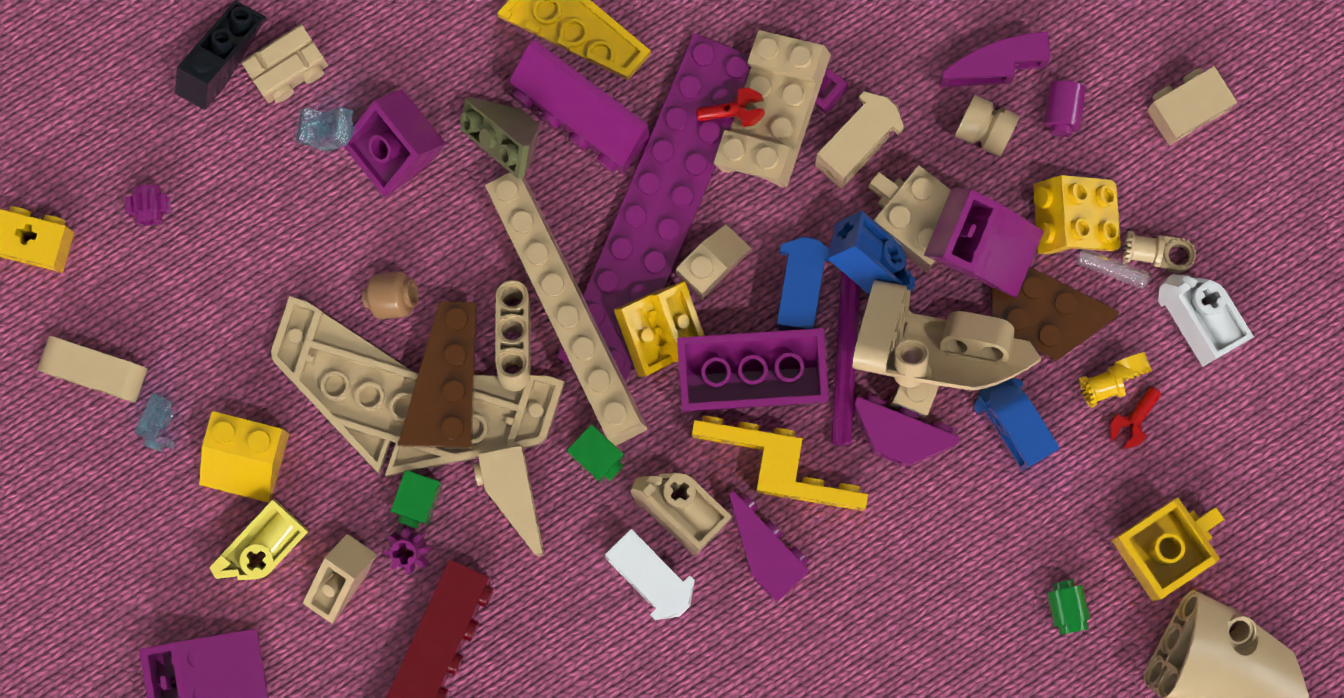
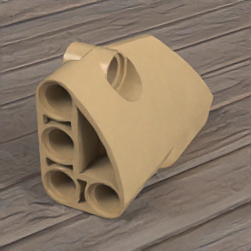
[852,280,1041,391]
[1144,590,1309,698]

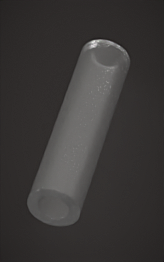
[1076,249,1151,290]

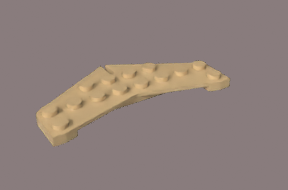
[271,296,565,477]

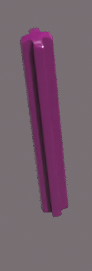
[831,272,860,446]

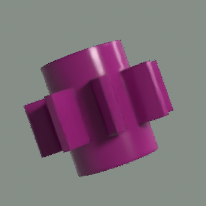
[125,185,171,226]
[384,526,433,574]

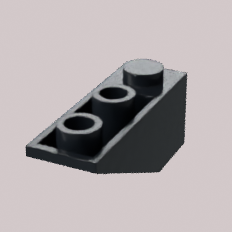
[175,0,266,110]

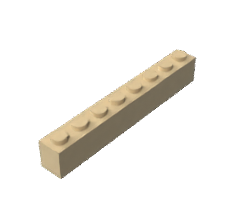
[485,172,648,446]

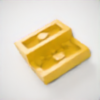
[614,281,705,377]

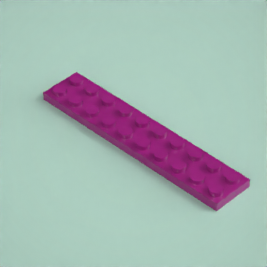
[557,33,751,383]

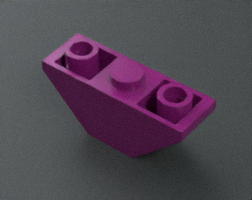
[853,394,960,467]

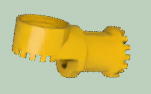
[1079,352,1152,408]

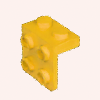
[1033,175,1121,255]

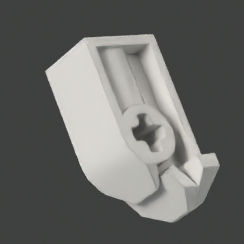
[1158,274,1254,367]
[605,529,695,620]

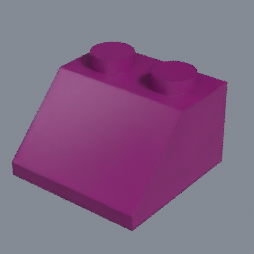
[341,89,446,197]

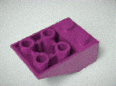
[924,188,1044,298]
[139,629,269,698]

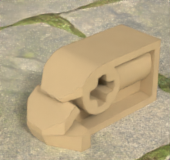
[815,92,904,189]
[630,473,732,557]

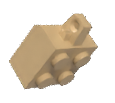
[868,165,951,272]

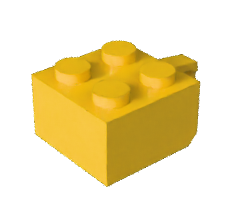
[1111,497,1225,601]

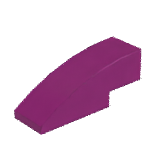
[939,31,1050,87]

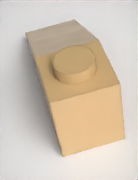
[474,446,545,557]

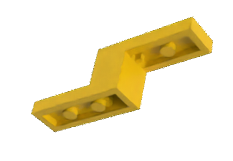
[692,416,868,511]

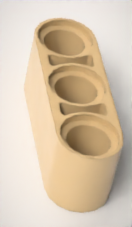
[495,280,531,391]
[37,336,148,403]

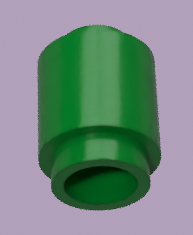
[1047,579,1091,635]

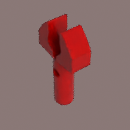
[696,87,765,127]
[1108,387,1161,450]

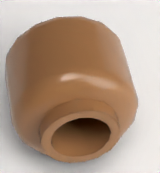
[362,271,419,320]

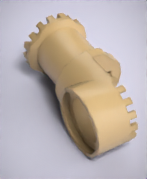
[1123,231,1196,273]

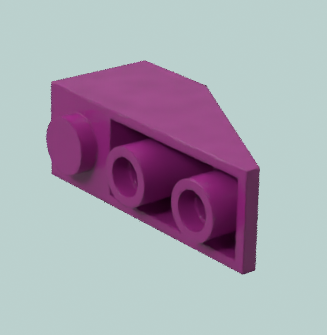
[729,491,809,603]

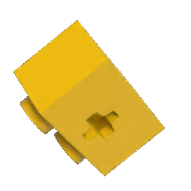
[0,206,75,273]

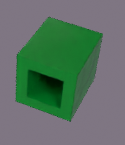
[567,424,625,483]
[391,470,443,529]

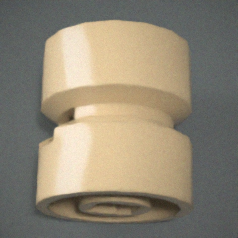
[955,94,1020,157]

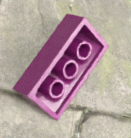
[509,39,649,174]
[677,328,829,412]

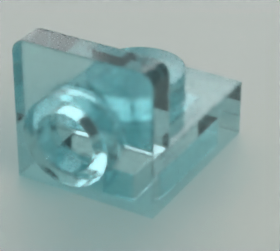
[135,393,177,453]

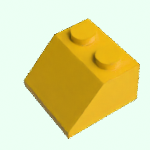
[199,411,290,503]

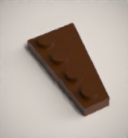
[398,302,477,448]

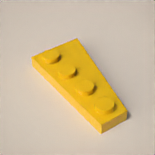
[497,0,651,80]

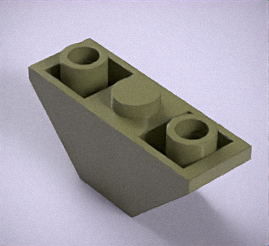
[460,97,540,179]

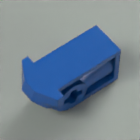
[828,211,916,295]
[777,236,831,331]
[973,379,1060,471]

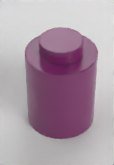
[1044,80,1086,137]

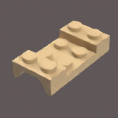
[713,30,831,188]

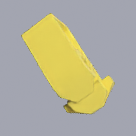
[209,498,308,580]

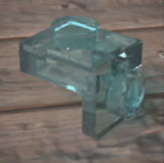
[296,107,353,152]

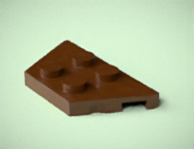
[991,267,1119,362]

